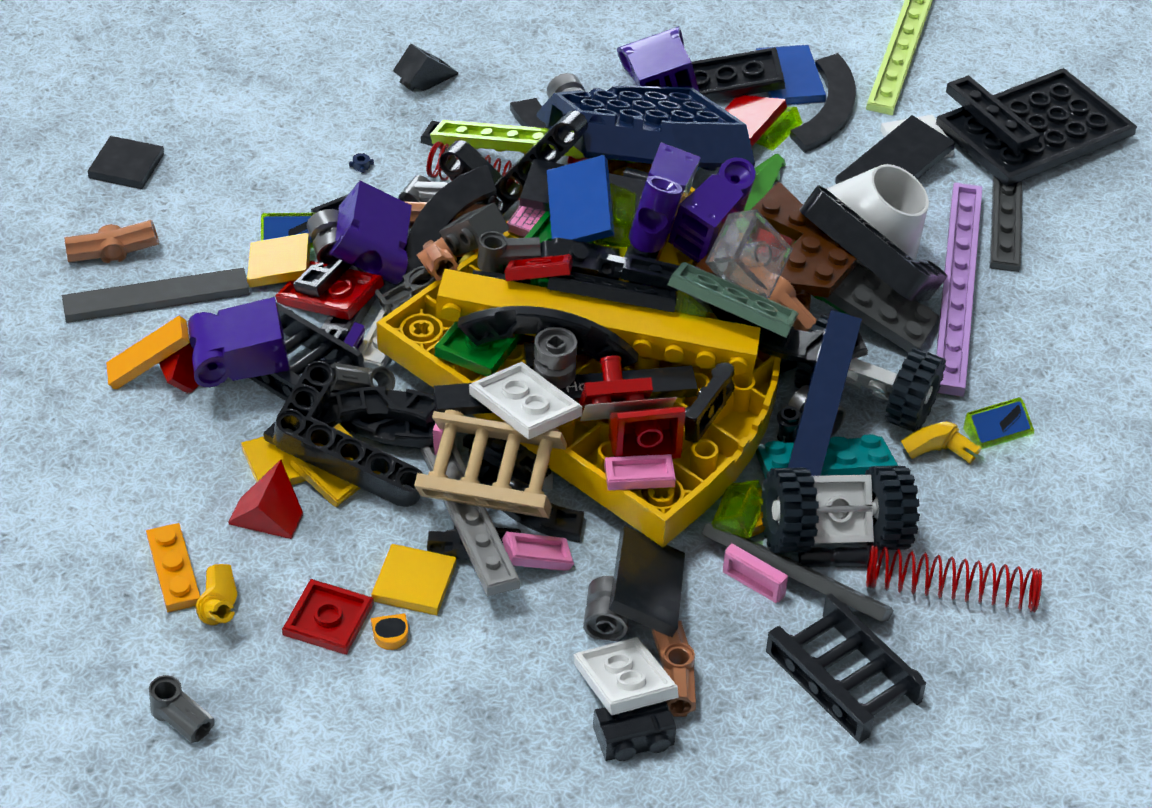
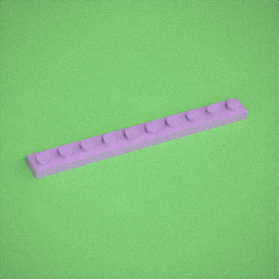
[936,183,982,397]

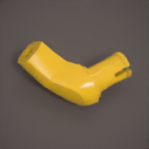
[901,421,982,464]
[196,564,237,625]

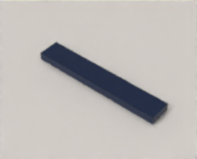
[787,310,862,476]

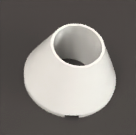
[827,164,929,272]

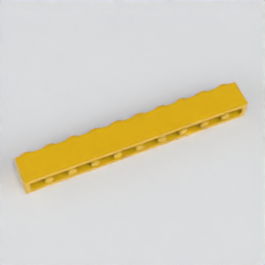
[435,269,761,377]

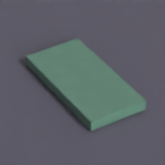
[668,262,799,338]

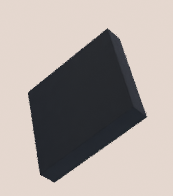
[87,136,164,189]

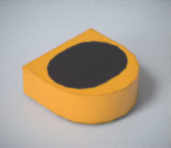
[371,613,408,650]

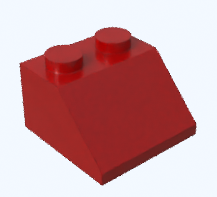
[608,406,685,459]

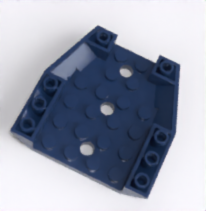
[537,86,755,171]

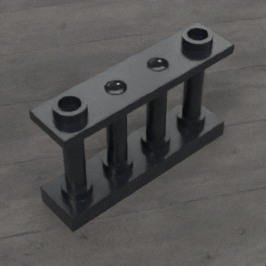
[249,303,364,407]
[766,593,926,744]

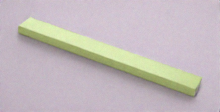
[866,0,933,115]

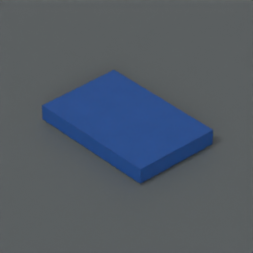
[756,45,826,105]
[547,155,614,243]

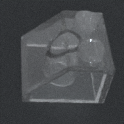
[705,209,793,298]

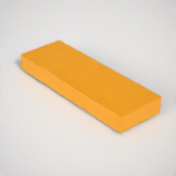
[106,315,190,389]

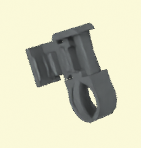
[375,266,436,314]

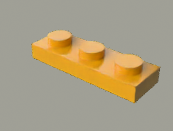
[146,523,200,613]

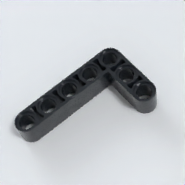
[439,111,588,215]
[799,185,948,301]
[272,361,423,507]

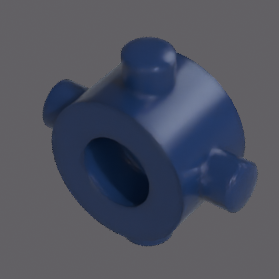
[349,153,374,173]

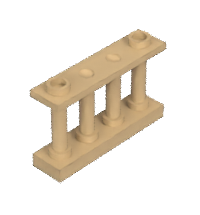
[414,410,567,519]

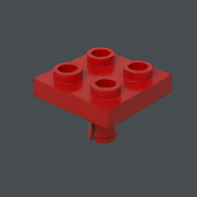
[579,356,653,413]

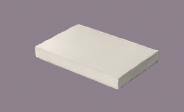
[469,362,582,440]
[573,637,679,716]

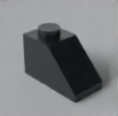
[393,43,459,91]

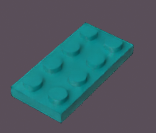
[756,434,898,479]

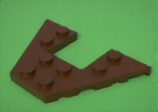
[695,182,857,298]

